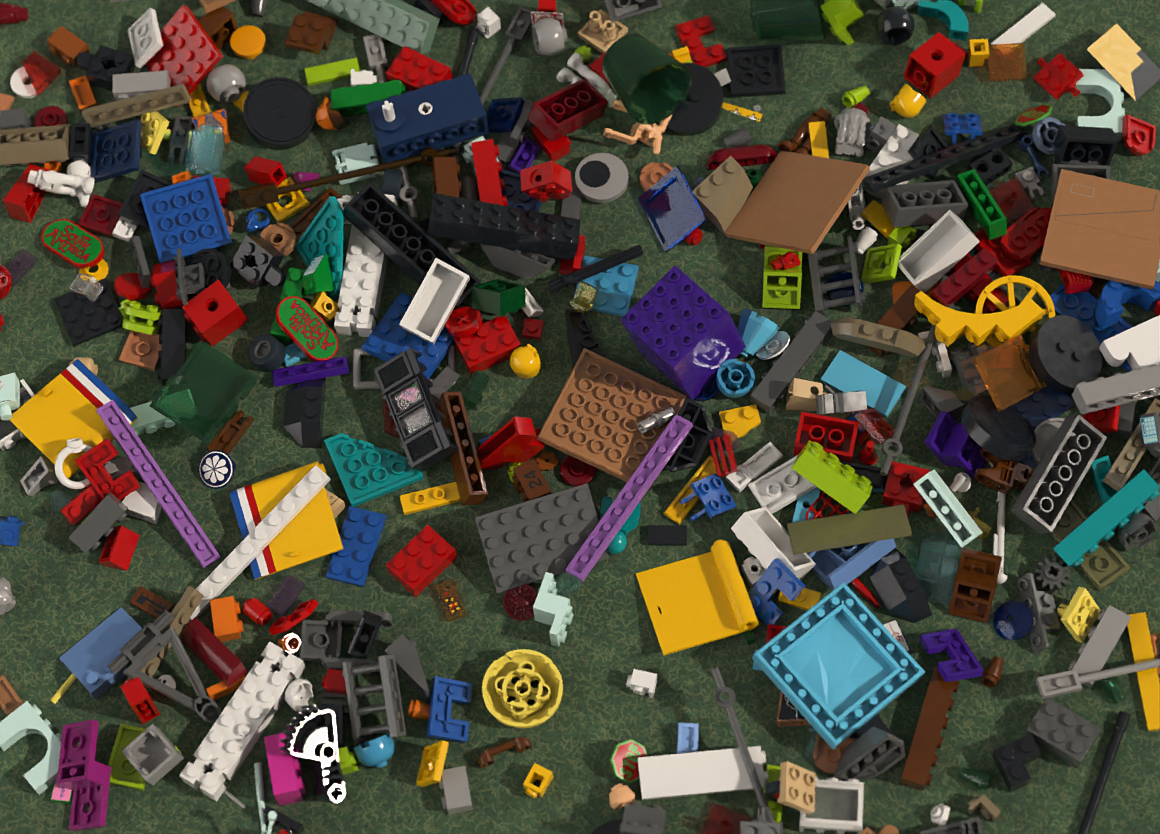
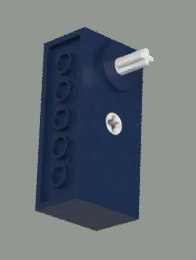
[366,73,489,163]

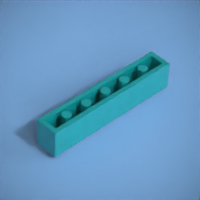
[1053,470,1160,568]

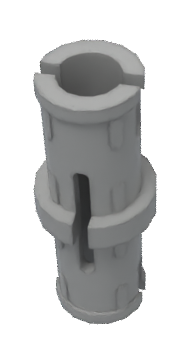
[637,407,676,434]

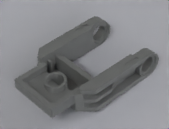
[300,610,393,675]

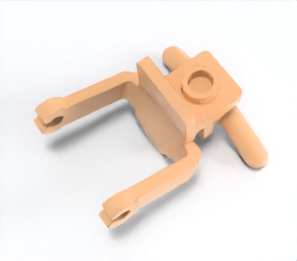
[603,100,672,155]

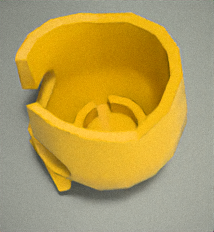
[889,83,926,118]
[510,343,541,379]

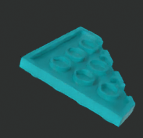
[295,197,344,301]
[324,433,424,507]

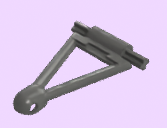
[107,610,221,724]

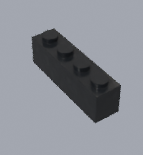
[158,309,187,386]

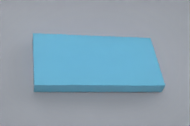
[820,350,906,418]

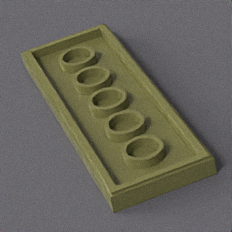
[1050,499,1131,591]
[787,505,912,555]

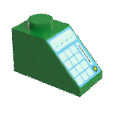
[302,254,334,295]

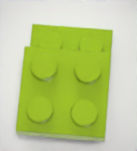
[821,0,864,45]
[762,245,802,309]

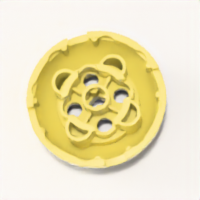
[482,649,563,729]

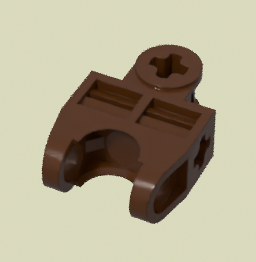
[974,448,1034,494]

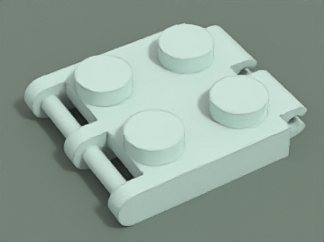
[332,143,379,184]

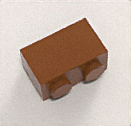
[47,26,90,67]

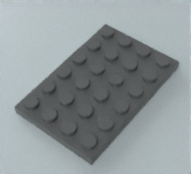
[474,483,609,593]

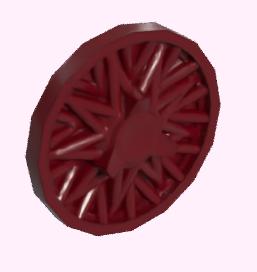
[34,106,68,127]
[560,455,596,487]
[503,584,538,621]

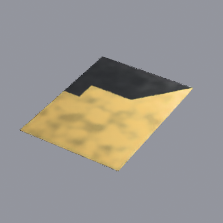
[1087,24,1160,101]

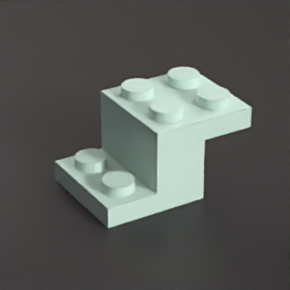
[533,572,574,648]

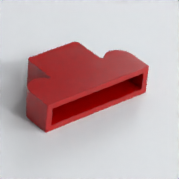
[476,417,545,470]

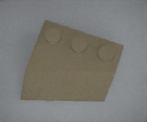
[688,156,753,237]

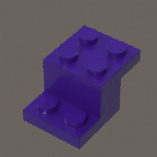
[924,411,987,479]

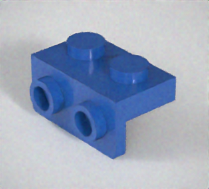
[0,516,24,546]

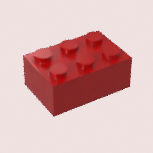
[386,46,452,92]
[453,316,521,376]
[793,411,859,462]
[386,525,457,598]

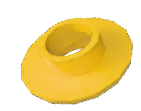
[79,259,108,284]

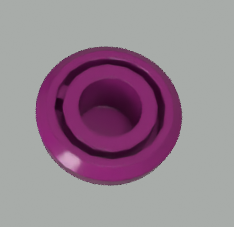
[294,171,320,191]

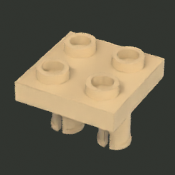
[578,9,628,54]

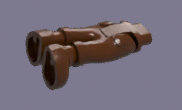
[778,108,832,155]

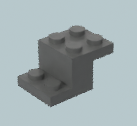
[948,342,1011,394]
[620,802,667,834]

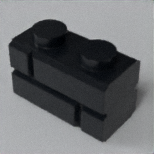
[348,610,382,659]

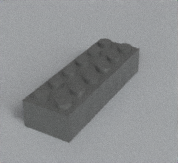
[1011,414,1107,534]

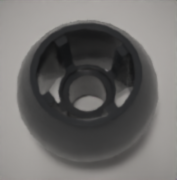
[875,7,914,45]

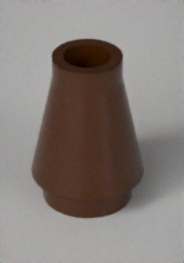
[981,657,1004,688]

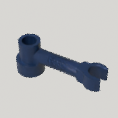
[1018,135,1049,181]

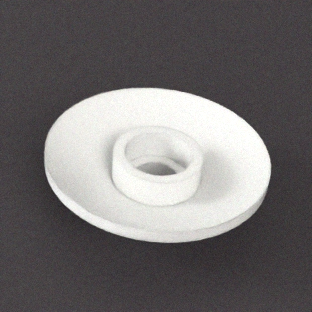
[756,331,790,360]

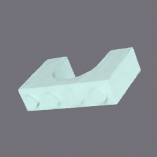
[1075,69,1125,141]
[0,701,62,795]

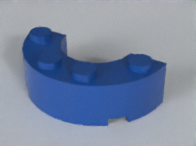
[1095,280,1160,329]

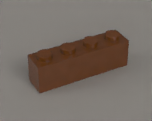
[432,157,462,198]
[864,285,924,358]

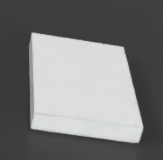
[128,8,163,68]
[748,455,817,514]

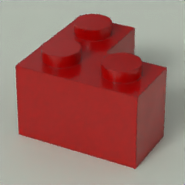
[150,260,183,310]

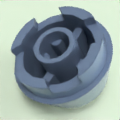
[1032,117,1065,154]

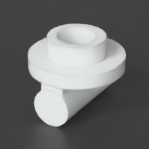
[950,473,971,492]
[930,804,950,827]

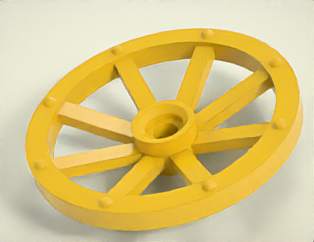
[974,275,1055,354]

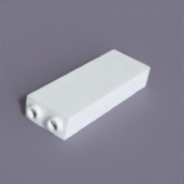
[638,746,768,800]

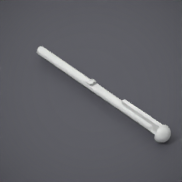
[993,486,1007,584]

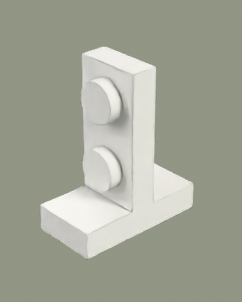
[918,331,952,378]

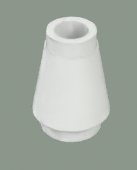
[856,226,878,255]

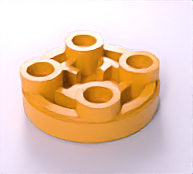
[230,25,266,60]

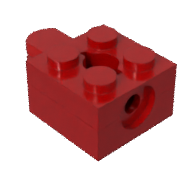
[520,161,572,202]
[882,461,930,517]

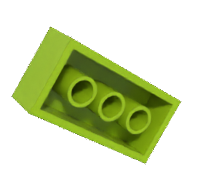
[792,440,873,514]

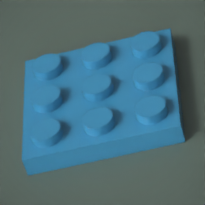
[572,256,639,316]

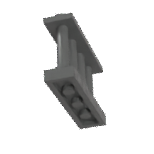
[808,236,865,317]
[342,655,406,743]

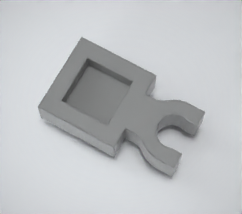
[1015,167,1045,200]

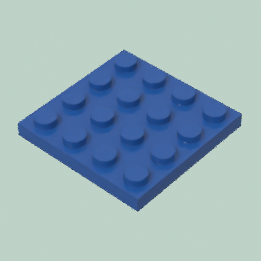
[140,174,232,263]
[362,292,454,379]

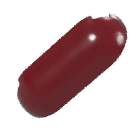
[707,144,778,171]

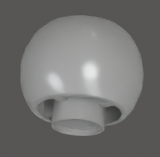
[532,18,567,57]
[206,64,246,103]

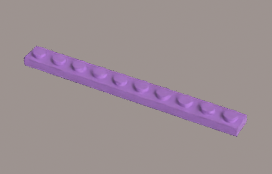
[96,400,221,569]
[565,414,693,582]

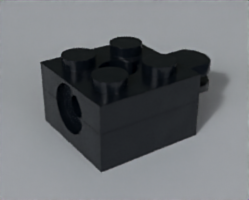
[77,45,136,91]
[230,235,287,287]
[301,705,345,757]

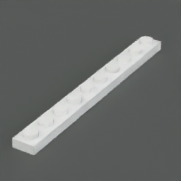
[190,465,331,620]

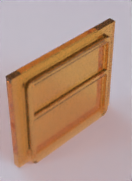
[972,335,1047,411]

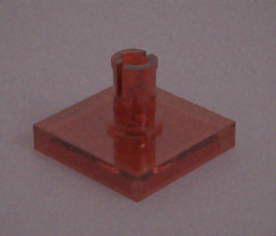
[989,177,1034,224]
[855,408,894,446]
[701,802,752,834]

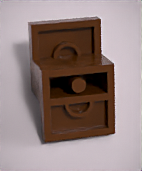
[285,11,338,55]
[948,548,1002,623]

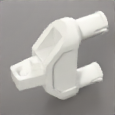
[848,182,866,230]

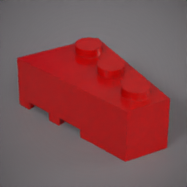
[3,164,50,223]

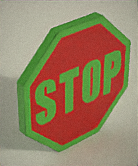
[1015,104,1052,126]
[610,739,648,783]

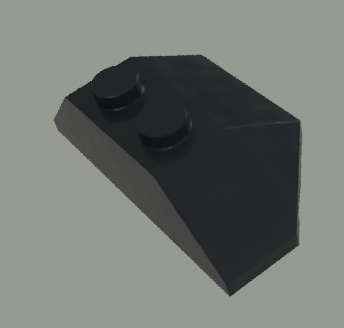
[283,378,326,448]
[664,398,713,472]
[869,548,932,623]

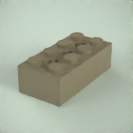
[0,124,71,166]

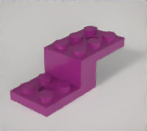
[56,720,111,832]

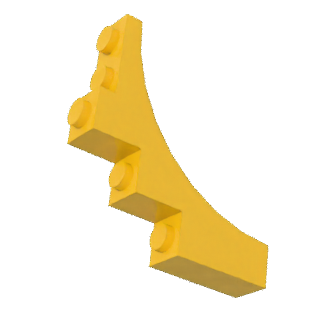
[914,291,1044,347]

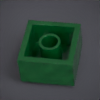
[472,279,525,317]

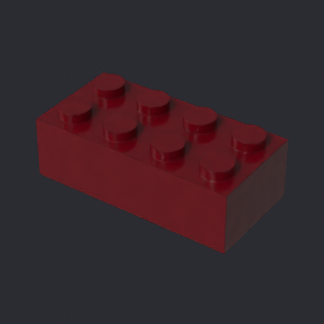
[528,78,609,142]

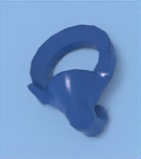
[246,209,271,232]

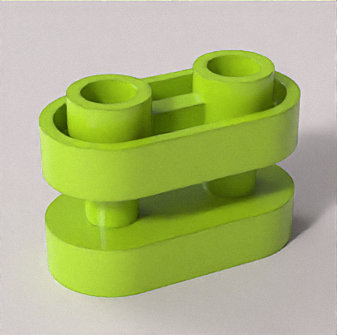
[122,301,162,335]

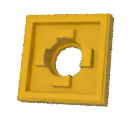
[265,177,310,223]
[416,740,449,787]

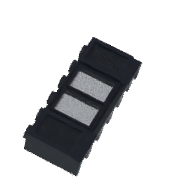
[374,348,459,472]

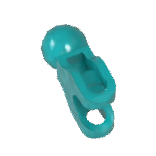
[600,496,641,554]

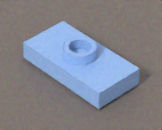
[677,723,699,754]

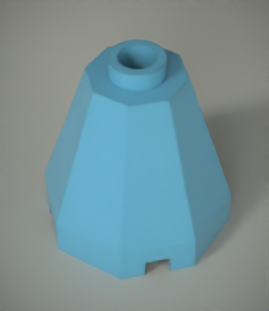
[738,308,779,357]

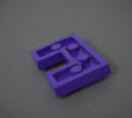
[920,629,983,682]

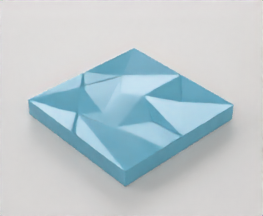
[752,582,925,750]

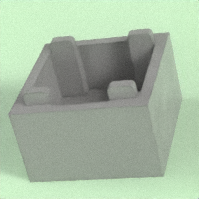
[122,724,184,785]

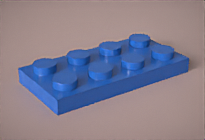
[326,506,387,588]

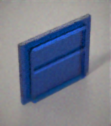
[638,166,706,252]

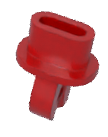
[770,252,801,270]

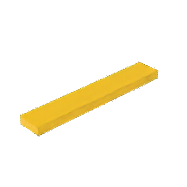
[1127,612,1160,732]

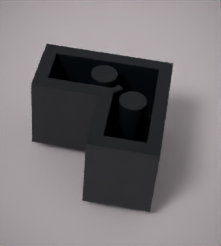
[992,734,1041,792]

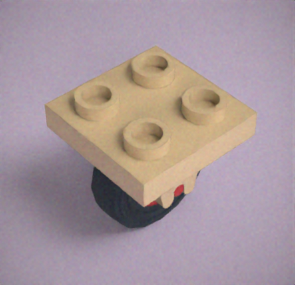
[765,761,816,814]

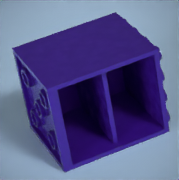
[620,265,746,400]

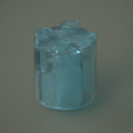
[185,124,225,175]

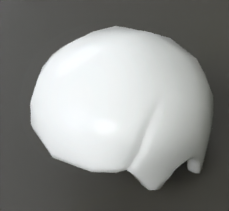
[284,679,313,712]

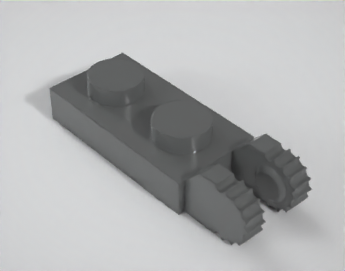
[168,116,194,164]

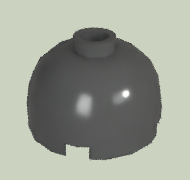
[1117,512,1158,551]

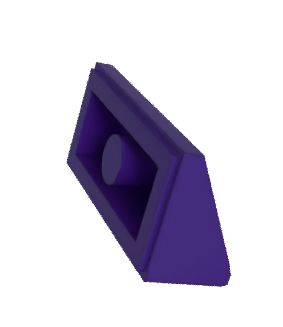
[506,137,541,174]

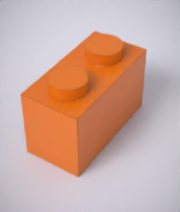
[210,596,244,642]

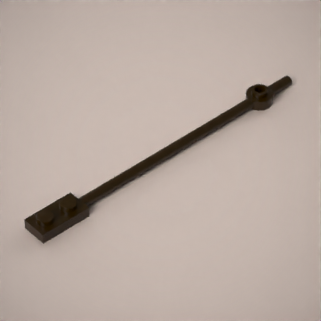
[239,147,457,210]

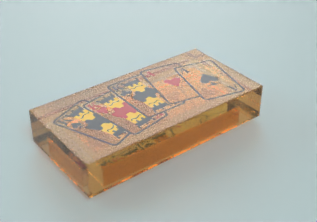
[435,579,467,622]

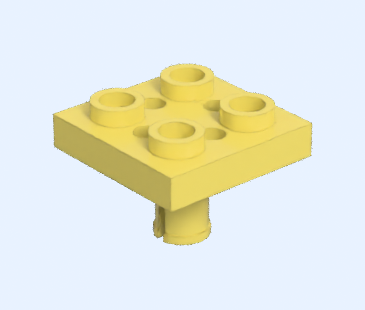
[140,111,172,155]
[1057,587,1101,643]

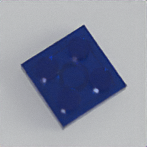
[486,97,525,133]

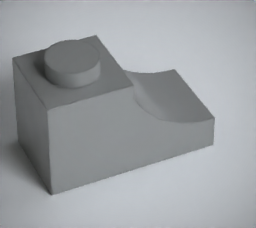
[20,456,59,496]

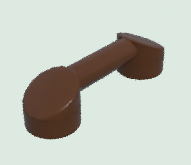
[477,737,532,768]

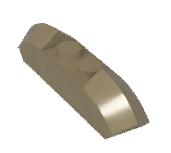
[831,318,926,357]

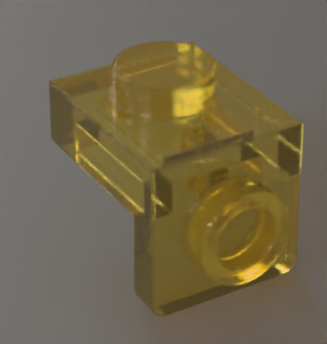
[569,281,599,312]
[968,507,992,540]

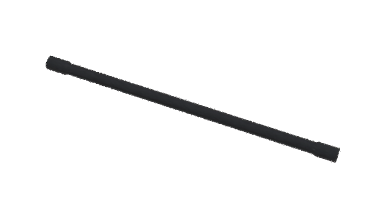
[1078,711,1131,834]

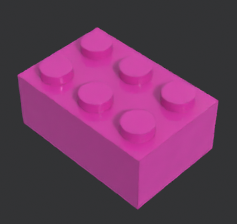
[264,733,306,806]

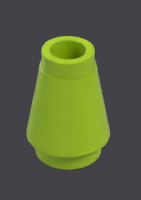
[842,85,870,108]

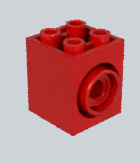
[904,32,966,99]
[182,279,249,346]

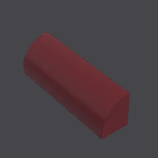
[182,617,247,688]

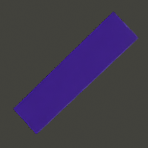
[272,356,349,387]

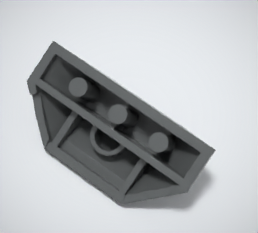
[480,244,555,279]
[834,727,906,781]

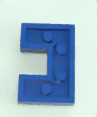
[748,558,805,626]
[427,676,472,743]

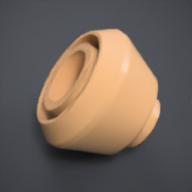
[609,784,636,810]

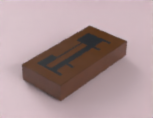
[130,586,174,619]

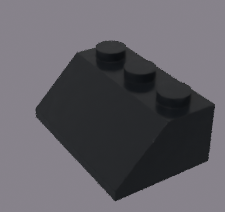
[1054,125,1118,166]

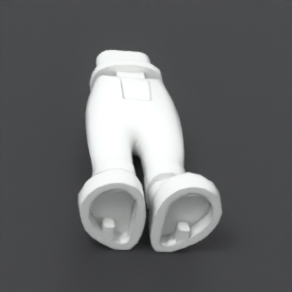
[557,53,619,108]
[27,170,94,208]

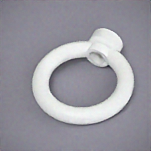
[55,438,92,489]

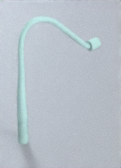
[254,762,277,834]

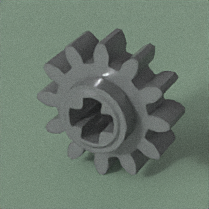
[1034,557,1071,592]

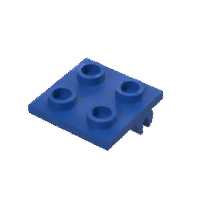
[943,113,983,146]
[679,473,736,522]

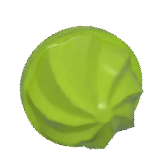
[574,45,591,64]

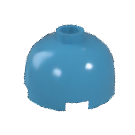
[716,359,755,398]
[352,733,395,769]

